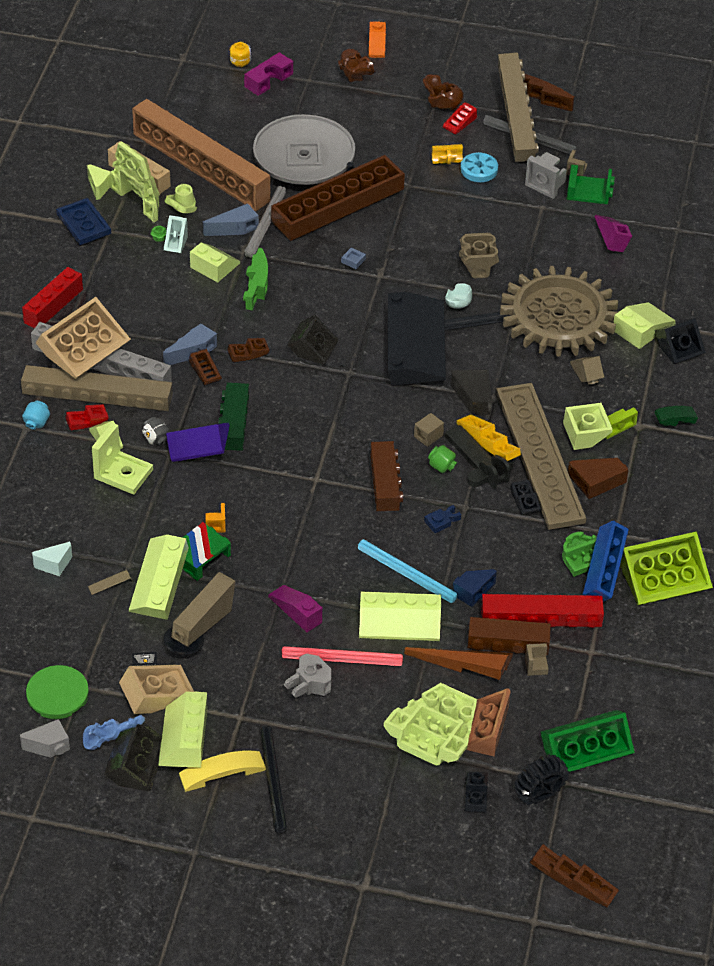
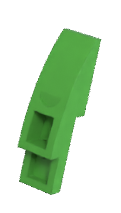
[243,248,268,311]

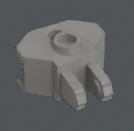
[284,653,331,698]

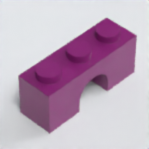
[244,52,293,96]

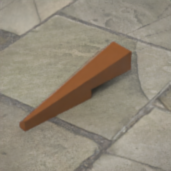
[404,647,513,680]

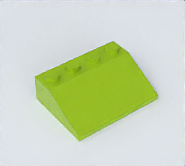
[620,531,713,605]

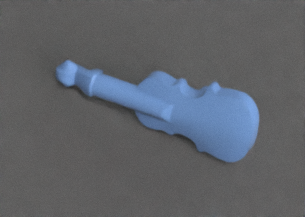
[83,715,145,750]

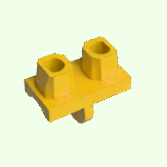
[432,144,463,164]

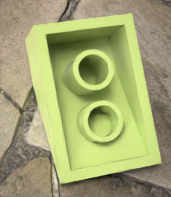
[614,302,675,349]

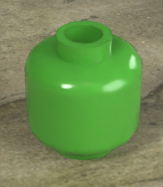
[428,445,457,473]

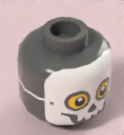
[142,417,170,446]

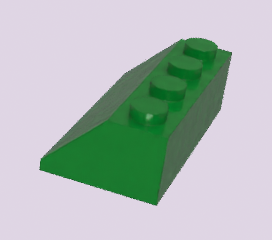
[541,710,635,772]

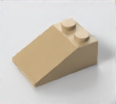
[119,665,194,714]

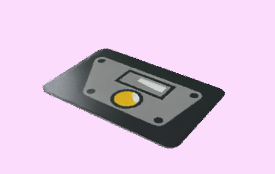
[132,652,157,666]

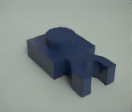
[424,505,461,533]

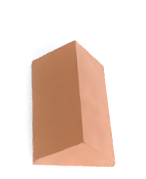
[466,688,511,756]

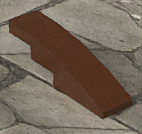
[523,74,574,111]
[529,844,619,907]

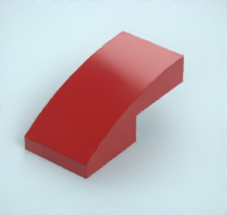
[65,404,109,430]

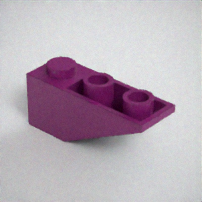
[594,215,632,252]

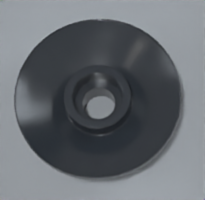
[163,627,204,655]

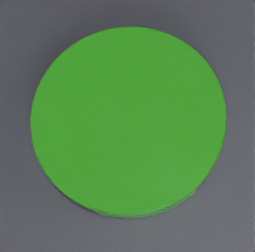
[26,665,89,719]

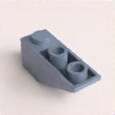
[203,204,259,236]
[163,323,217,365]

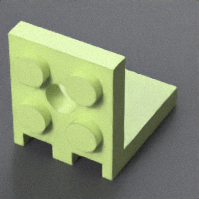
[92,423,153,495]

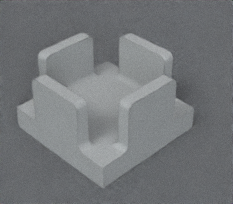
[525,152,567,199]

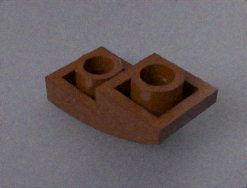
[227,338,270,362]

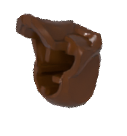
[338,49,376,82]
[423,74,464,110]

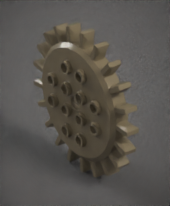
[500,266,618,356]

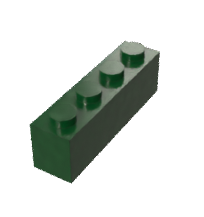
[218,383,249,451]

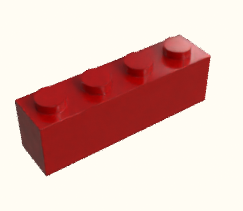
[22,267,83,329]

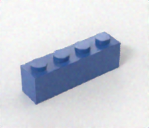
[583,521,629,602]

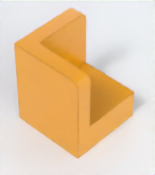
[206,503,226,533]

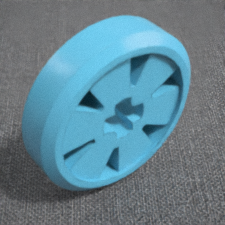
[461,153,498,182]

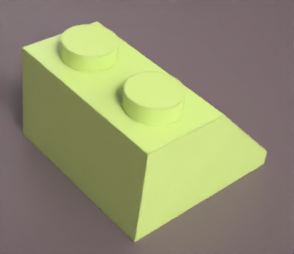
[190,243,240,282]
[563,403,613,450]

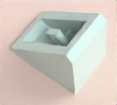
[164,215,188,253]
[32,542,72,576]

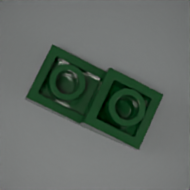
[654,406,698,426]

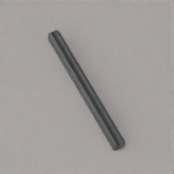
[484,115,577,154]

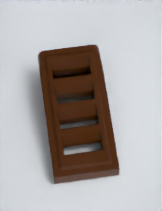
[189,349,222,385]

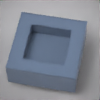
[341,248,366,269]

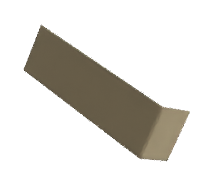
[88,570,133,595]

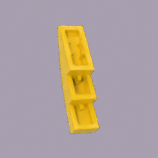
[456,415,521,461]

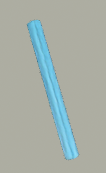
[358,539,457,603]

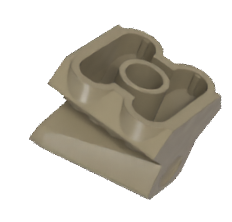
[459,233,499,278]

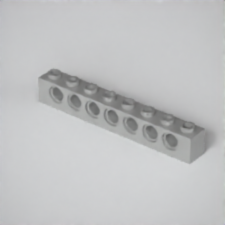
[31,322,172,382]

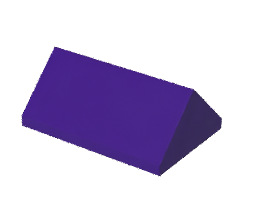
[166,423,230,462]

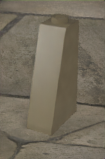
[171,572,236,647]

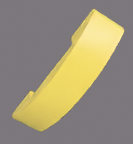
[179,751,266,792]

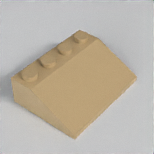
[36,297,131,379]

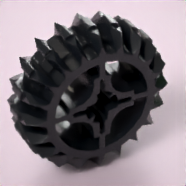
[514,754,569,805]

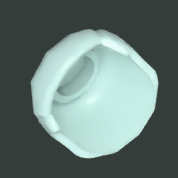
[445,284,472,309]

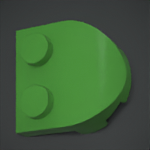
[562,532,597,576]

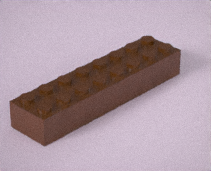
[271,155,405,241]

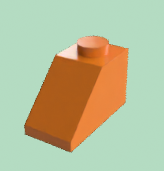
[369,21,386,58]

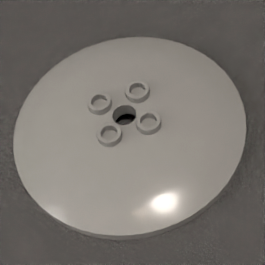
[253,114,355,185]

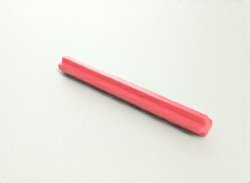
[282,646,403,666]

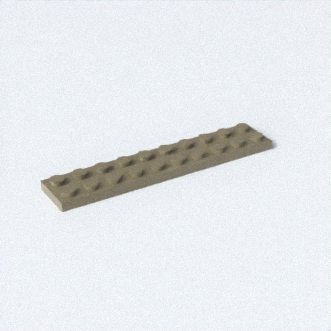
[496,383,586,530]

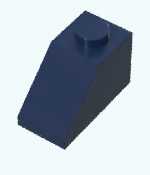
[453,569,497,607]

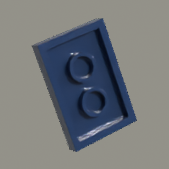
[56,198,111,245]

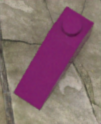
[268,585,323,632]

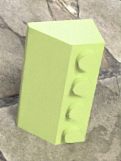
[129,535,189,620]
[359,592,441,641]
[159,692,207,768]

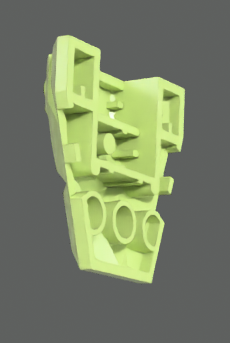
[110,142,160,222]
[384,683,477,766]

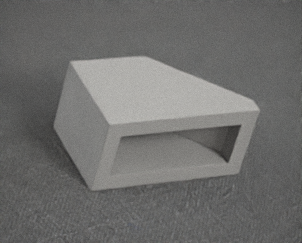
[20,719,70,758]

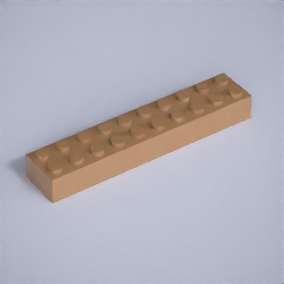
[132,99,270,211]

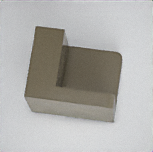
[566,150,587,176]
[414,413,444,447]
[525,643,548,676]

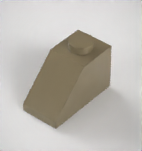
[570,356,604,385]

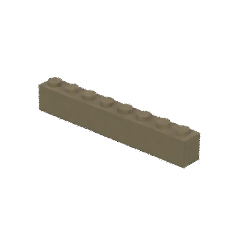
[498,53,538,162]
[21,365,173,411]

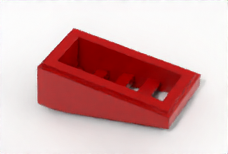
[443,102,477,135]

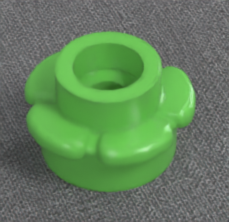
[151,226,167,242]

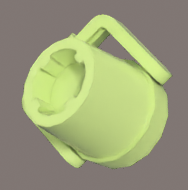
[165,184,197,214]

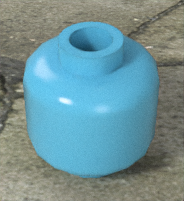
[22,401,50,430]

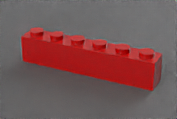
[481,594,604,627]

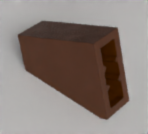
[568,458,629,499]

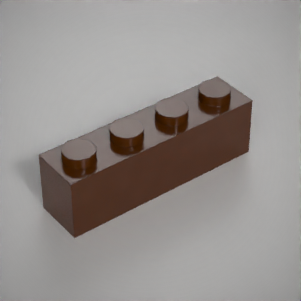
[370,441,403,511]
[468,617,551,655]

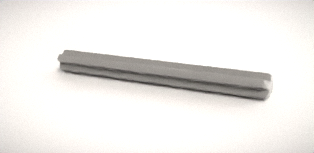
[245,186,286,258]

